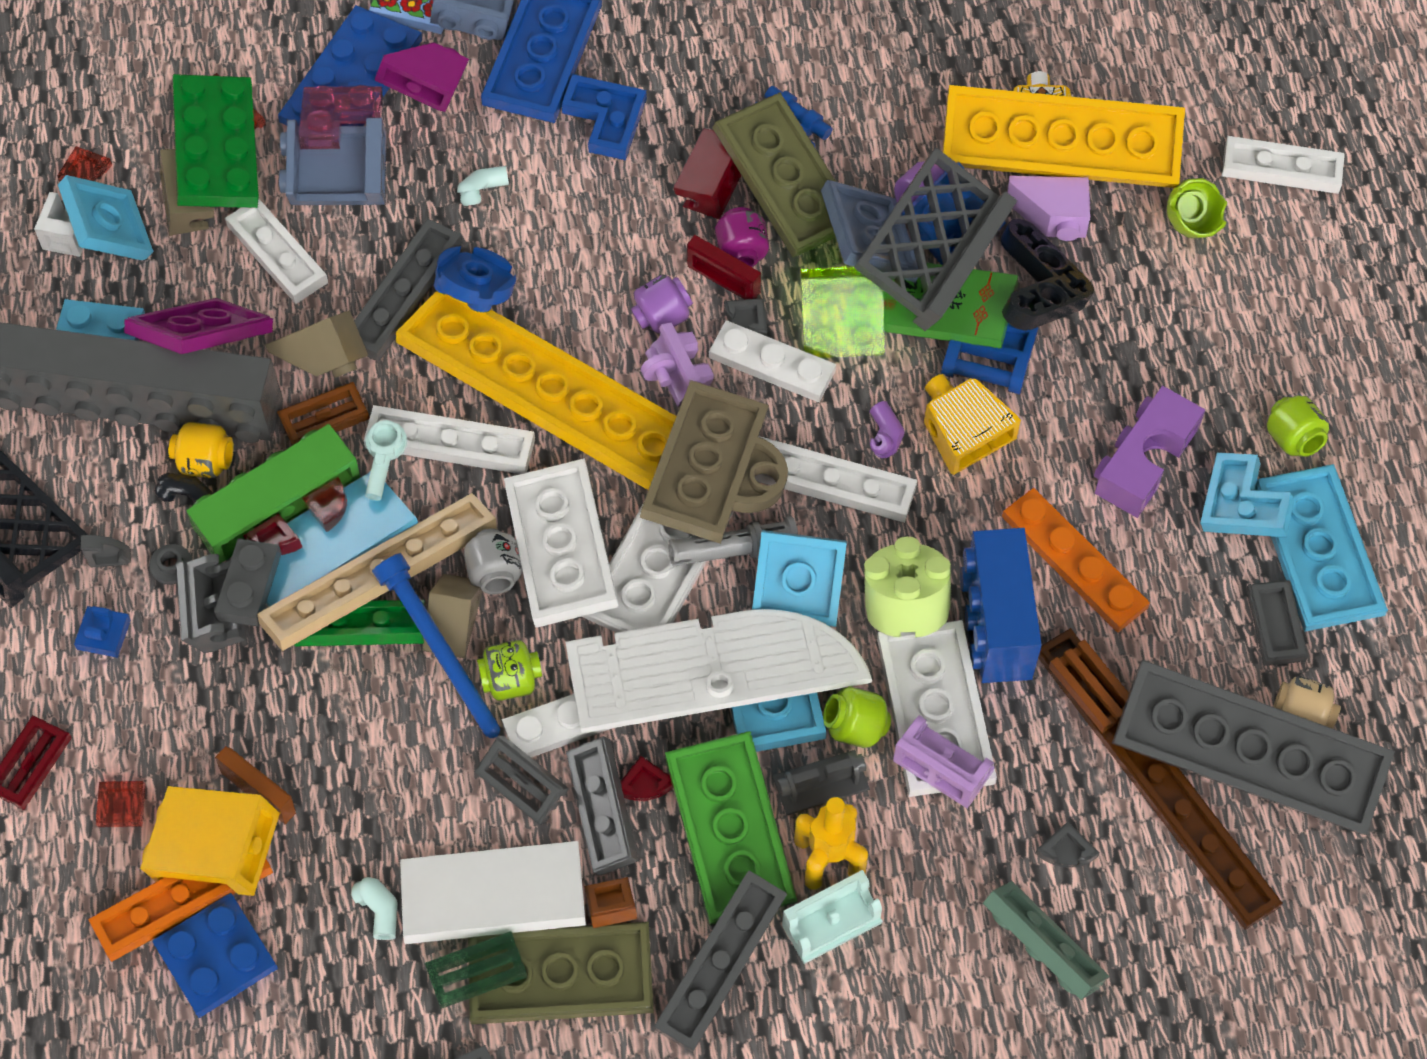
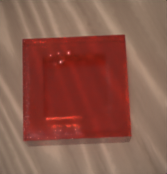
[96,781,146,827]

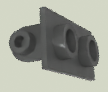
[772,750,870,816]

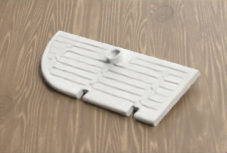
[565,609,872,734]

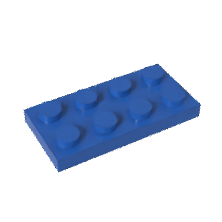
[481,0,602,123]
[278,5,422,127]

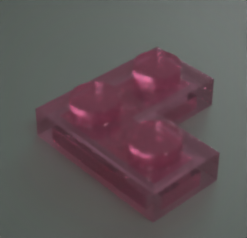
[299,85,383,149]

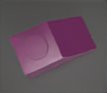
[375,42,469,112]

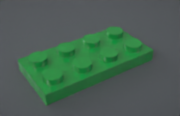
[172,74,259,208]

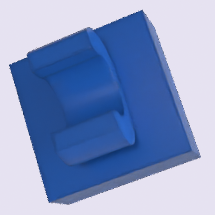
[74,606,131,658]

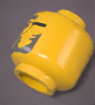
[168,422,234,478]

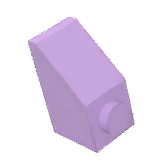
[1007,176,1090,241]

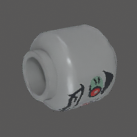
[464,528,523,594]

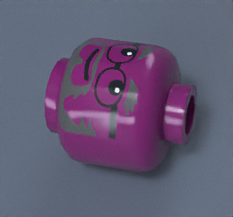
[715,207,769,267]

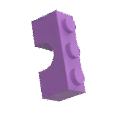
[1094,385,1205,518]

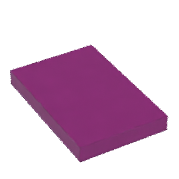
[124,298,273,354]

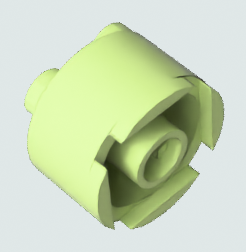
[864,536,951,638]

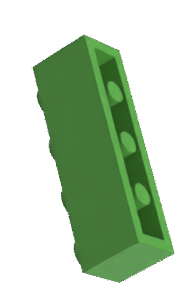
[186,424,361,564]

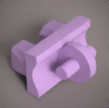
[641,323,714,407]

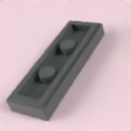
[566,736,639,875]

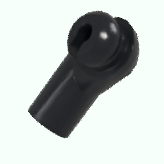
[154,472,214,503]

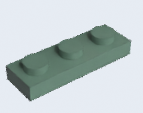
[983,881,1110,1000]

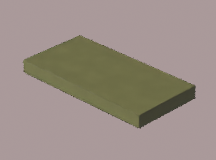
[712,92,836,258]
[468,922,654,1025]

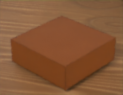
[584,877,637,928]

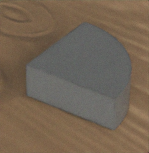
[724,298,768,336]
[81,535,131,568]
[1035,822,1100,868]

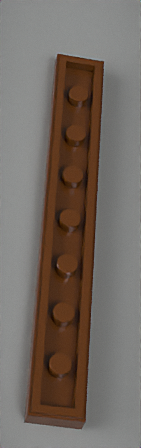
[1038,628,1283,930]

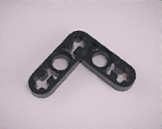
[1000,219,1094,331]

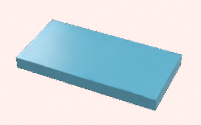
[1255,464,1388,632]
[266,471,418,607]

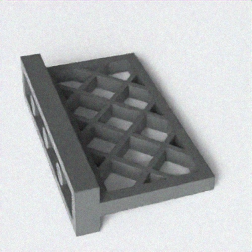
[854,148,1018,331]

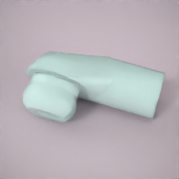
[457,165,509,206]
[351,877,398,940]

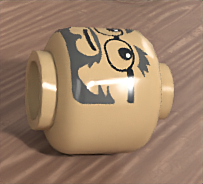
[1273,676,1341,729]

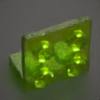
[800,267,885,358]

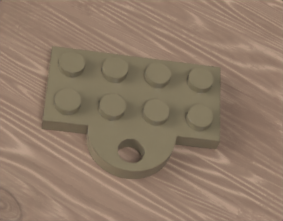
[640,380,788,544]

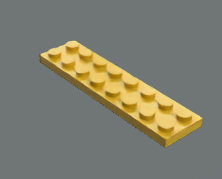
[396,291,676,490]

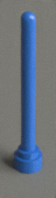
[372,553,500,738]

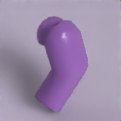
[870,401,905,458]

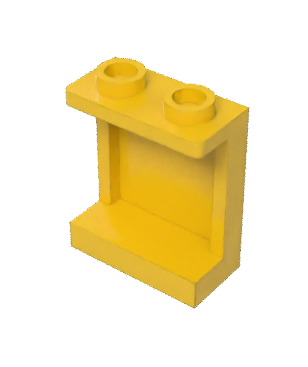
[140,786,280,896]

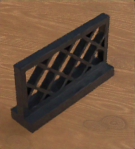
[0,450,88,608]

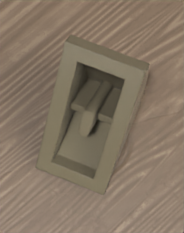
[423,574,483,659]

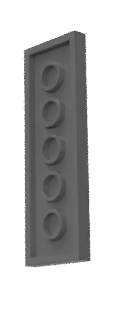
[1112,660,1395,835]

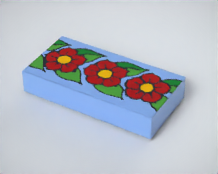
[369,0,444,34]

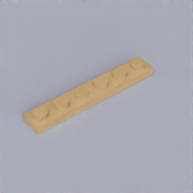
[257,493,497,651]

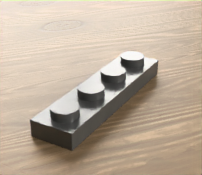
[354,218,463,362]
[654,870,787,1053]

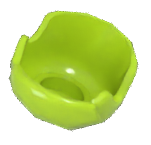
[1167,178,1228,238]

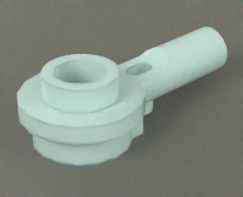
[365,420,407,501]

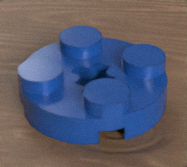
[434,246,516,312]

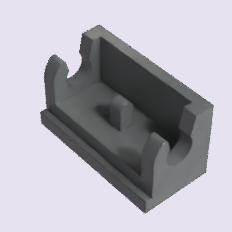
[176,554,246,653]

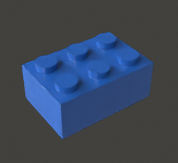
[960,528,1042,683]

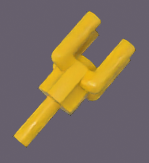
[794,797,868,890]

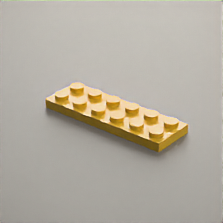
[942,85,1185,188]

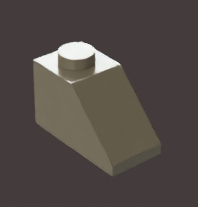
[265,310,369,378]

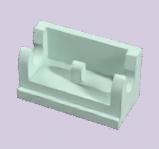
[782,870,883,964]

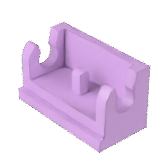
[893,715,995,809]

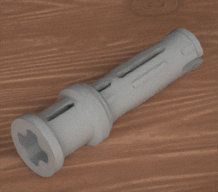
[668,516,798,567]

